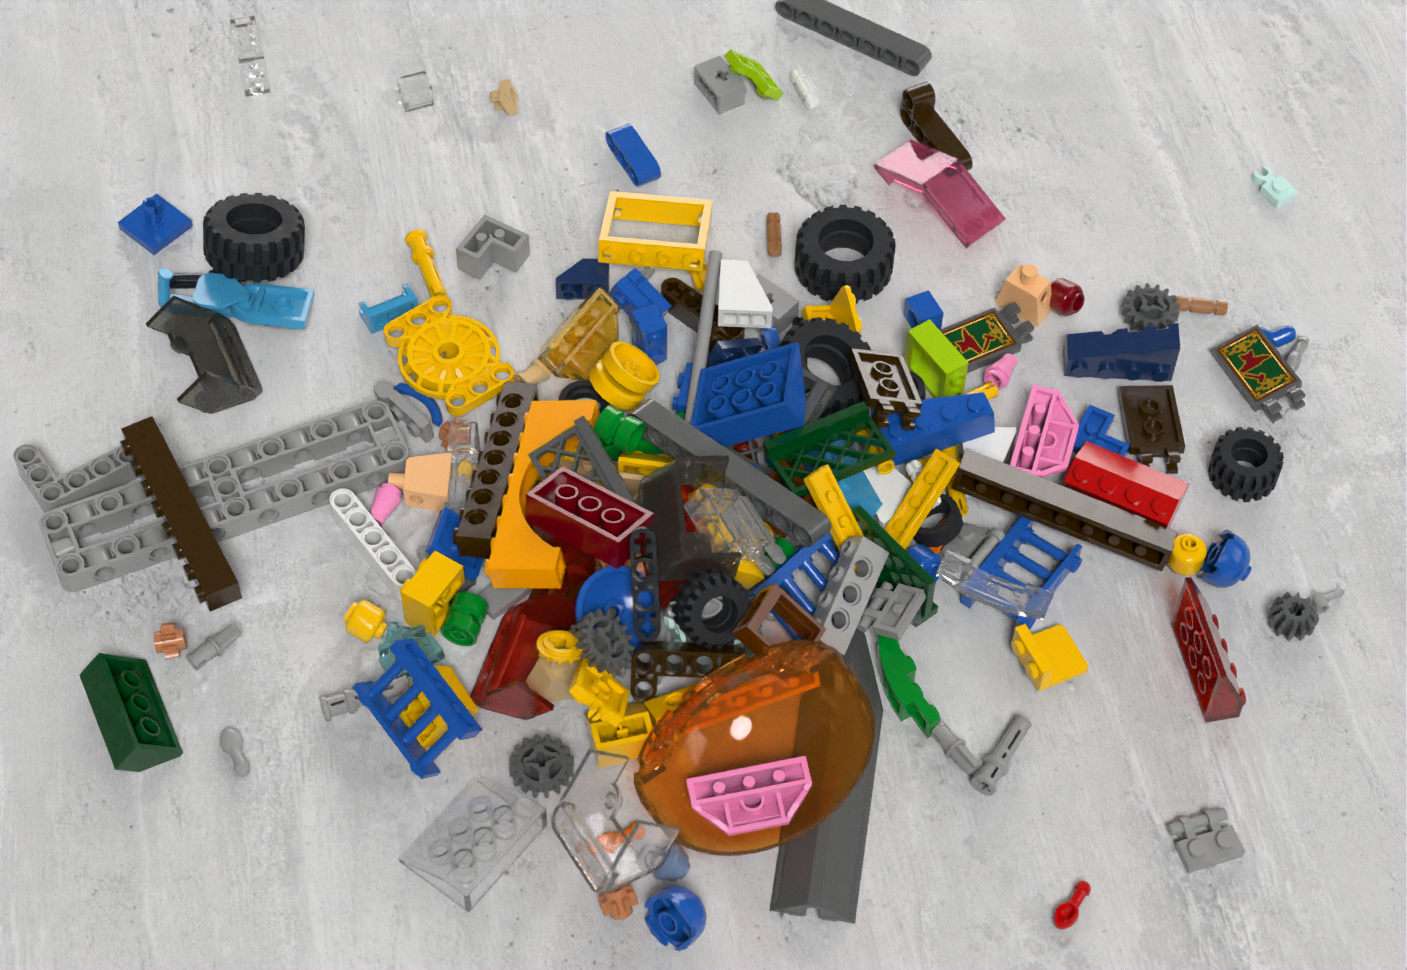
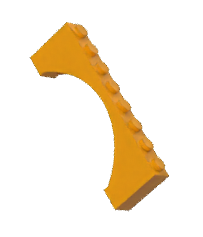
[485,400,600,589]

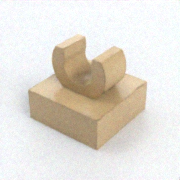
[489,79,518,116]

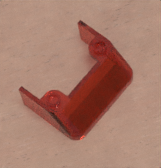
[470,588,577,720]

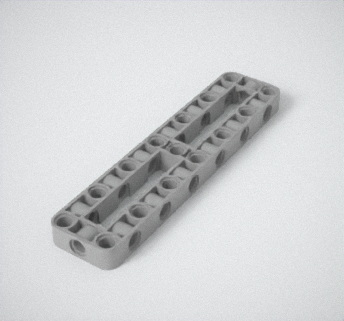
[39,400,410,592]

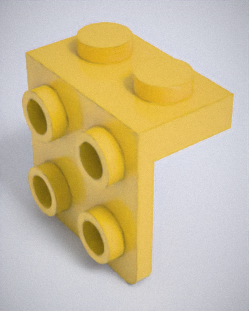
[801,285,862,333]
[1011,624,1088,691]

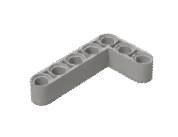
[13,436,165,513]

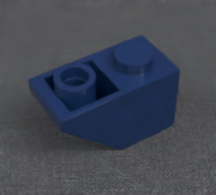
[555,258,610,301]

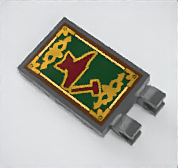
[940,302,1034,373]
[1211,324,1305,423]

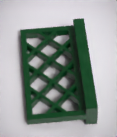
[763,401,896,497]
[853,505,938,628]

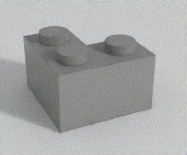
[456,215,530,279]

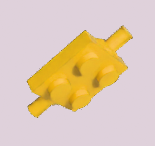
[569,658,630,727]

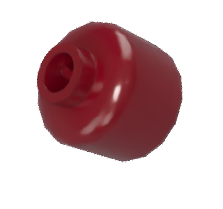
[1050,278,1085,316]

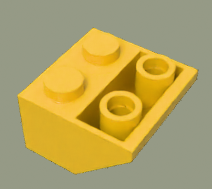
[395,665,479,749]
[584,702,655,767]

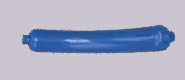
[394,383,443,427]

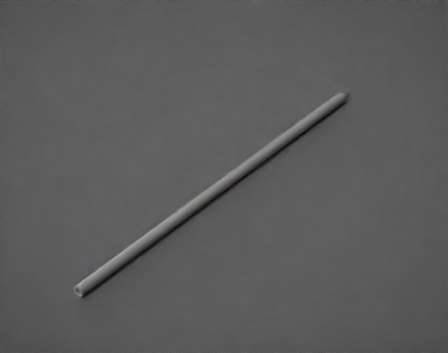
[647,250,722,685]

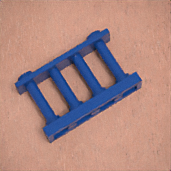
[960,516,1082,634]
[748,531,845,651]
[352,638,483,779]

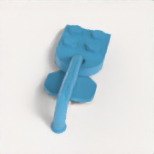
[158,268,314,330]

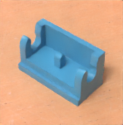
[358,284,418,334]

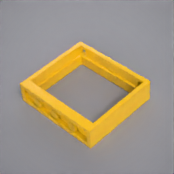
[598,191,713,271]

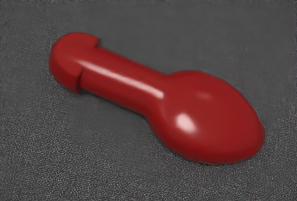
[1054,881,1091,930]

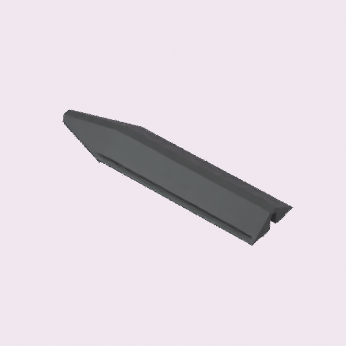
[769,628,883,923]

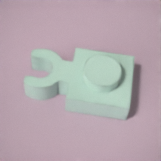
[1252,166,1297,208]

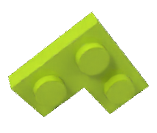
[724,49,784,101]

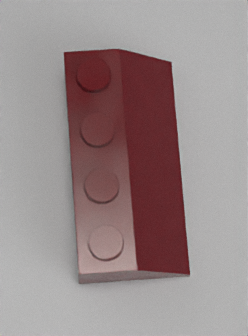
[526,466,654,569]

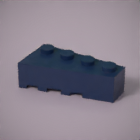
[1063,323,1180,382]

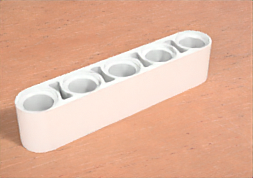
[330,488,416,601]

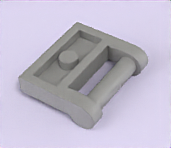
[938,522,1005,578]

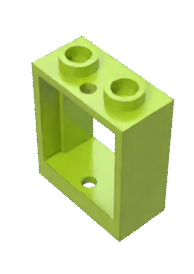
[904,319,968,398]

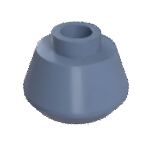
[650,841,690,882]

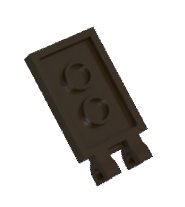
[848,348,922,431]
[1118,385,1185,474]

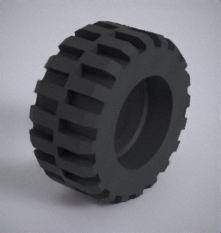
[203,193,305,283]
[794,205,896,304]
[776,318,871,418]

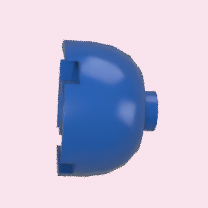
[1197,530,1252,588]
[644,886,707,951]

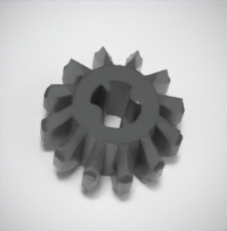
[1268,592,1319,641]

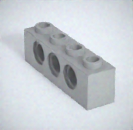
[813,536,889,656]

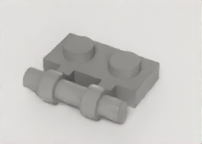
[857,582,926,641]
[1167,808,1245,873]

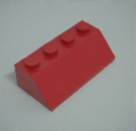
[1064,441,1189,528]

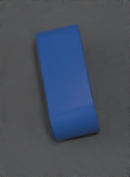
[605,123,661,187]

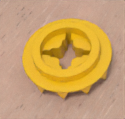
[536,630,583,665]

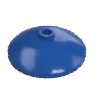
[575,566,656,647]

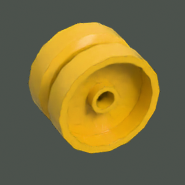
[589,341,660,411]

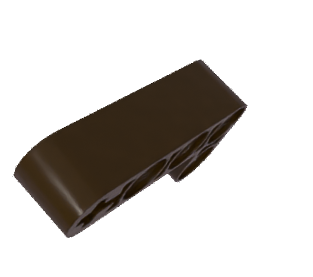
[900,81,973,178]
[661,278,745,358]
[630,641,747,703]

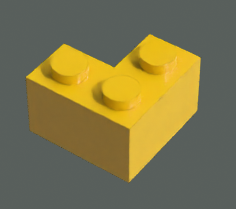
[400,551,465,638]

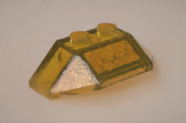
[537,286,619,380]

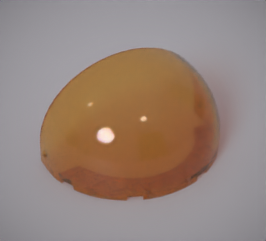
[634,640,875,856]

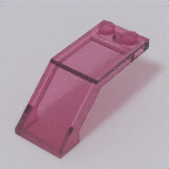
[874,140,1006,249]

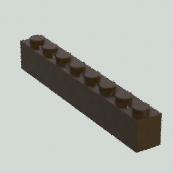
[119,416,242,612]
[951,448,1177,571]

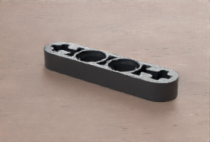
[629,526,662,642]

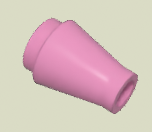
[984,353,1017,390]
[370,483,402,526]

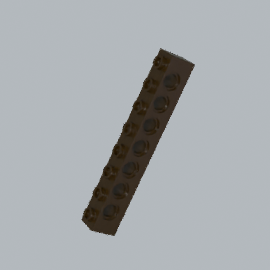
[453,382,539,559]

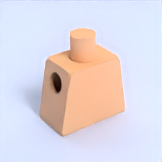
[995,264,1051,327]
[388,453,453,511]

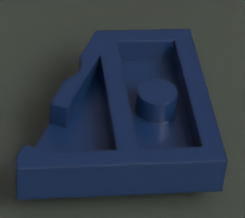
[706,338,763,368]

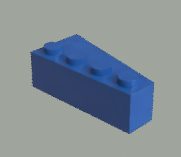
[870,392,995,466]

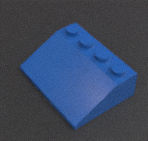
[691,342,806,447]

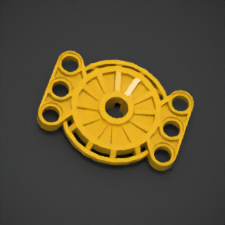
[384,295,515,416]

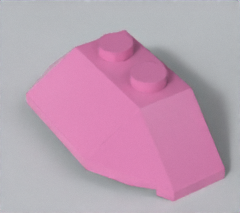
[1010,384,1079,478]
[686,756,812,836]

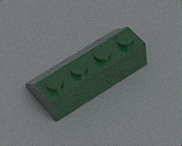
[79,653,183,772]

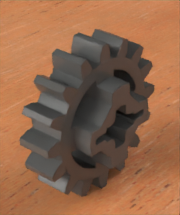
[1121,283,1180,331]
[574,609,634,674]
[509,735,574,798]

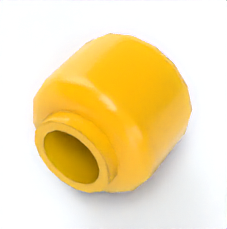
[1168,534,1207,575]
[343,600,388,643]

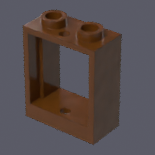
[732,583,826,680]

